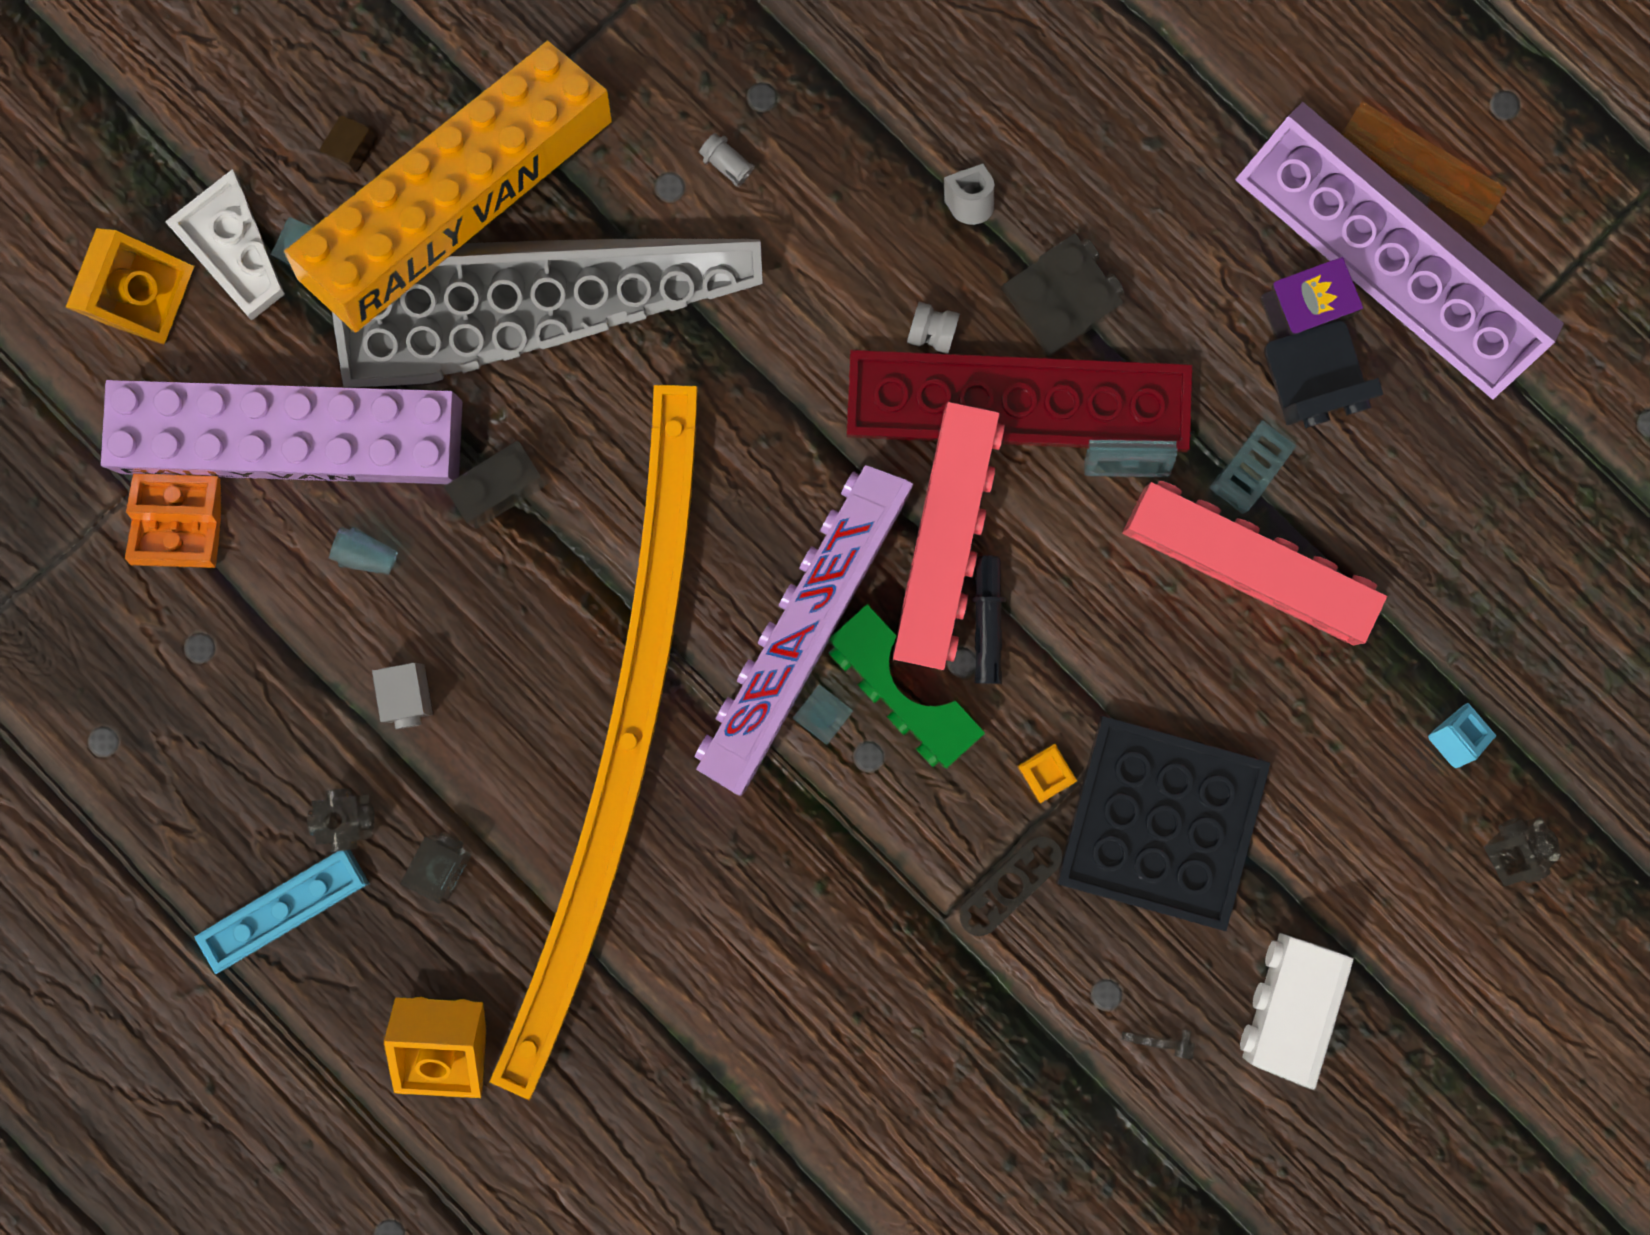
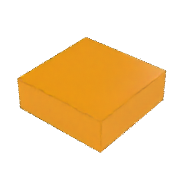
[1017,744,1077,803]

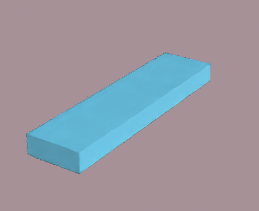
[194,847,370,974]

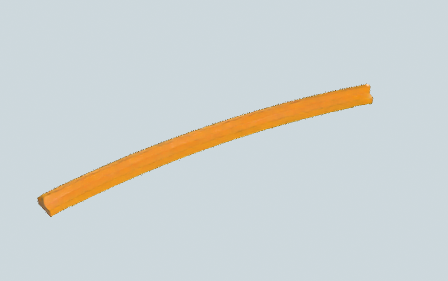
[489,385,698,1100]

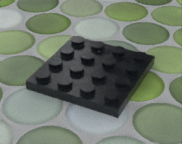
[1056,716,1271,932]

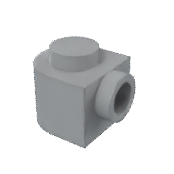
[944,164,994,224]

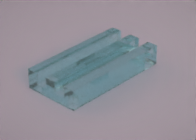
[1084,440,1177,477]

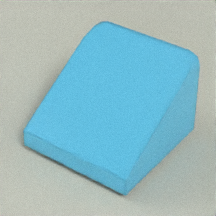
[1428,703,1496,768]

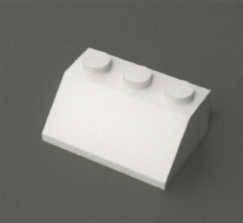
[1240,933,1354,1090]

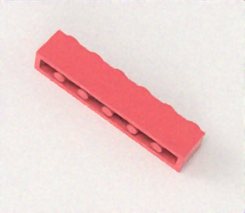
[892,402,1005,670]
[1122,481,1387,646]

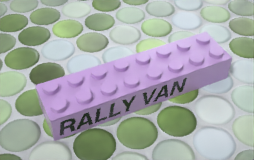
[101,380,462,485]

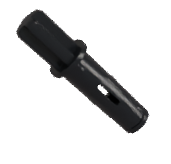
[971,555,1006,684]

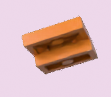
[125,473,221,568]

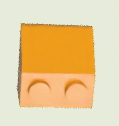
[66,228,194,344]
[384,997,486,1098]

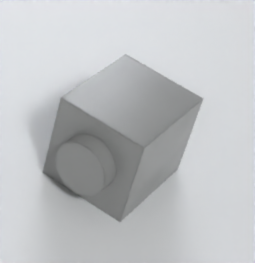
[372,663,433,729]

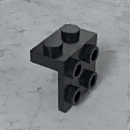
[1264,321,1383,428]

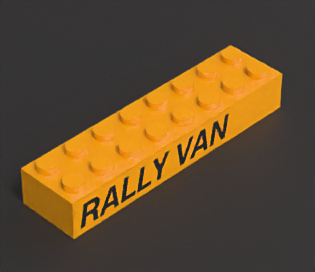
[284,41,612,333]

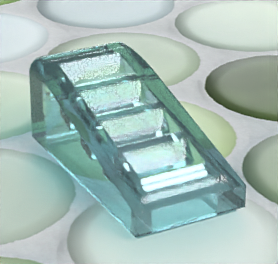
[1209,420,1296,513]

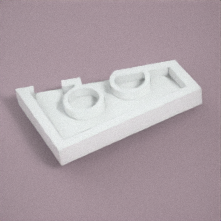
[165,169,284,321]

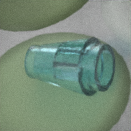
[329,527,398,575]

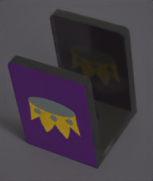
[1260,257,1364,340]

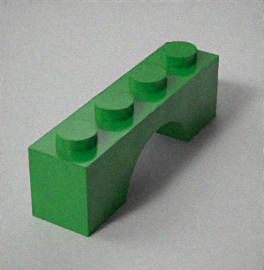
[828,604,985,769]

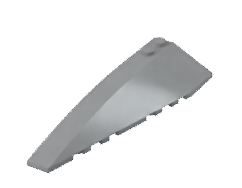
[332,239,763,388]

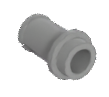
[699,133,755,187]

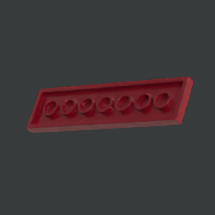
[847,350,1192,452]

